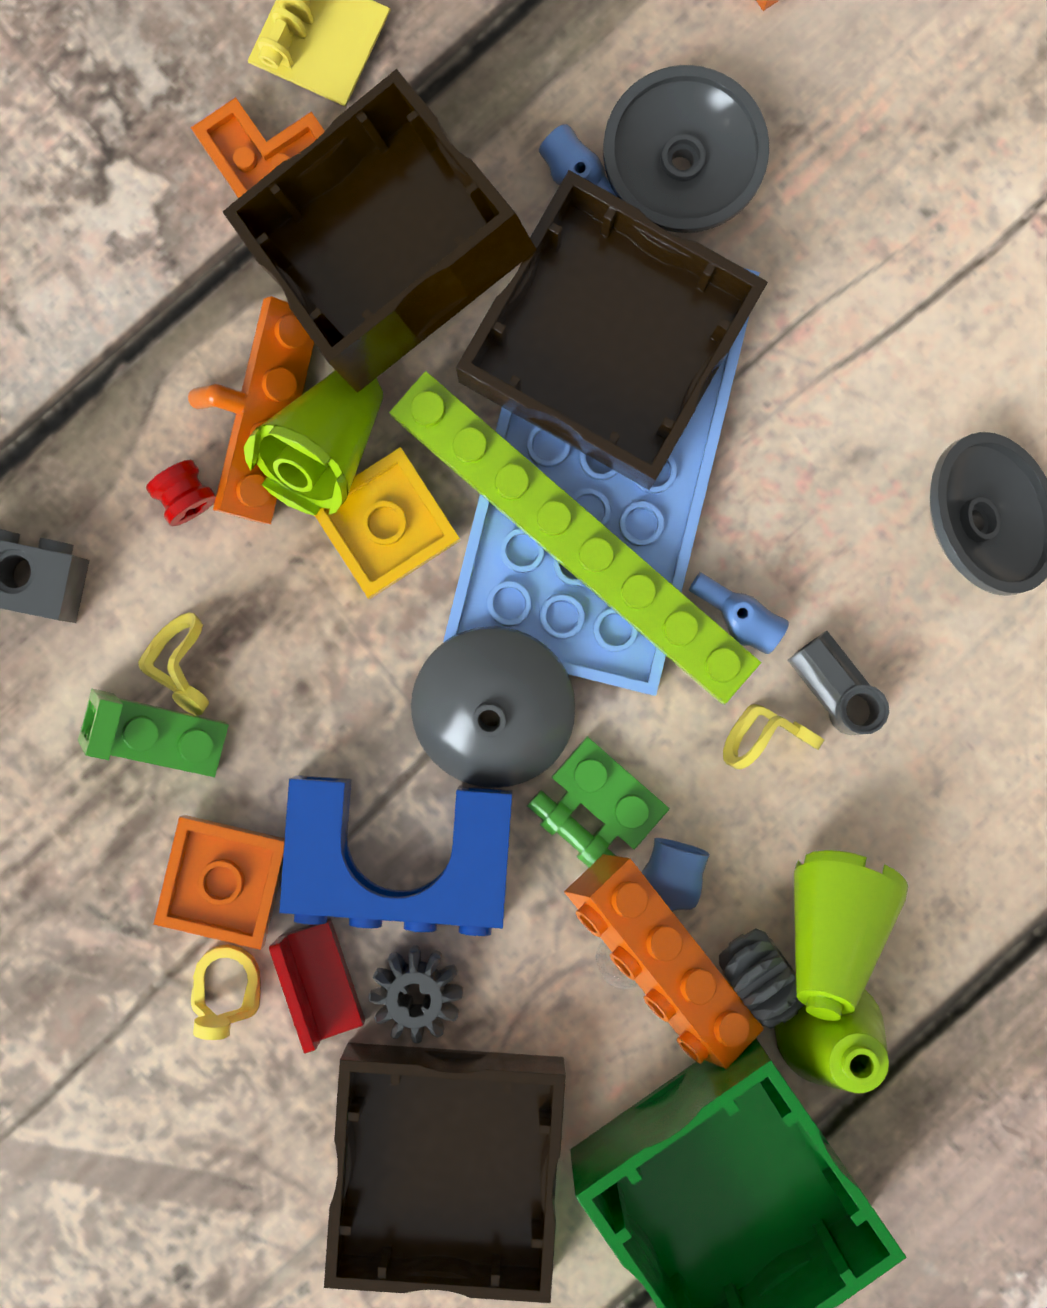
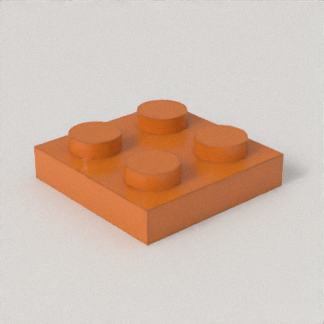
[153,815,285,950]

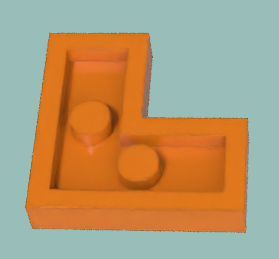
[191,97,325,198]

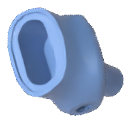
[539,124,617,197]
[689,572,789,654]
[642,838,710,912]

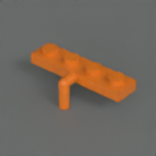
[188,296,314,524]

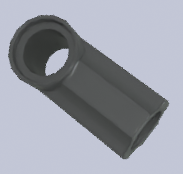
[788,631,889,735]

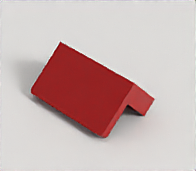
[269,918,366,1054]

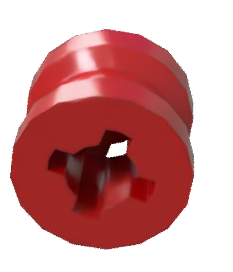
[146,460,216,527]

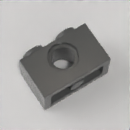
[0,529,90,623]

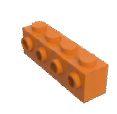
[564,854,764,1069]

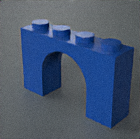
[279,775,513,936]

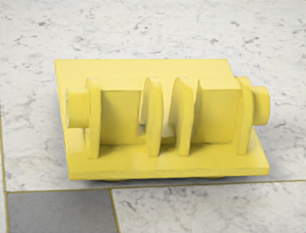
[248,0,391,107]

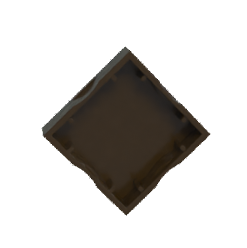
[223,69,537,393]
[456,170,768,490]
[324,1043,566,1303]

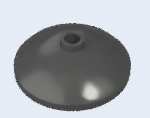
[603,65,769,233]
[930,432,1047,596]
[411,627,575,788]

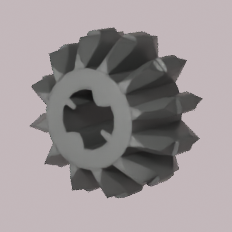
[719,928,805,1029]
[369,946,463,1044]

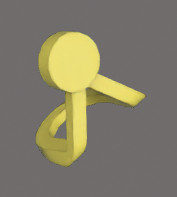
[138,612,209,716]
[723,704,825,770]
[191,944,261,1040]

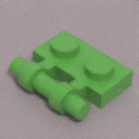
[527,736,670,868]

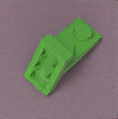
[78,688,229,777]

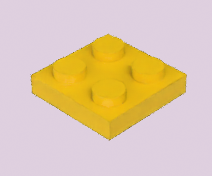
[314,447,461,599]

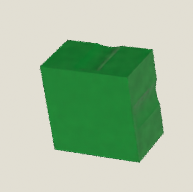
[570,1038,907,1308]

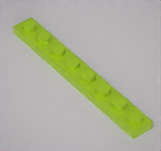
[389,371,762,705]

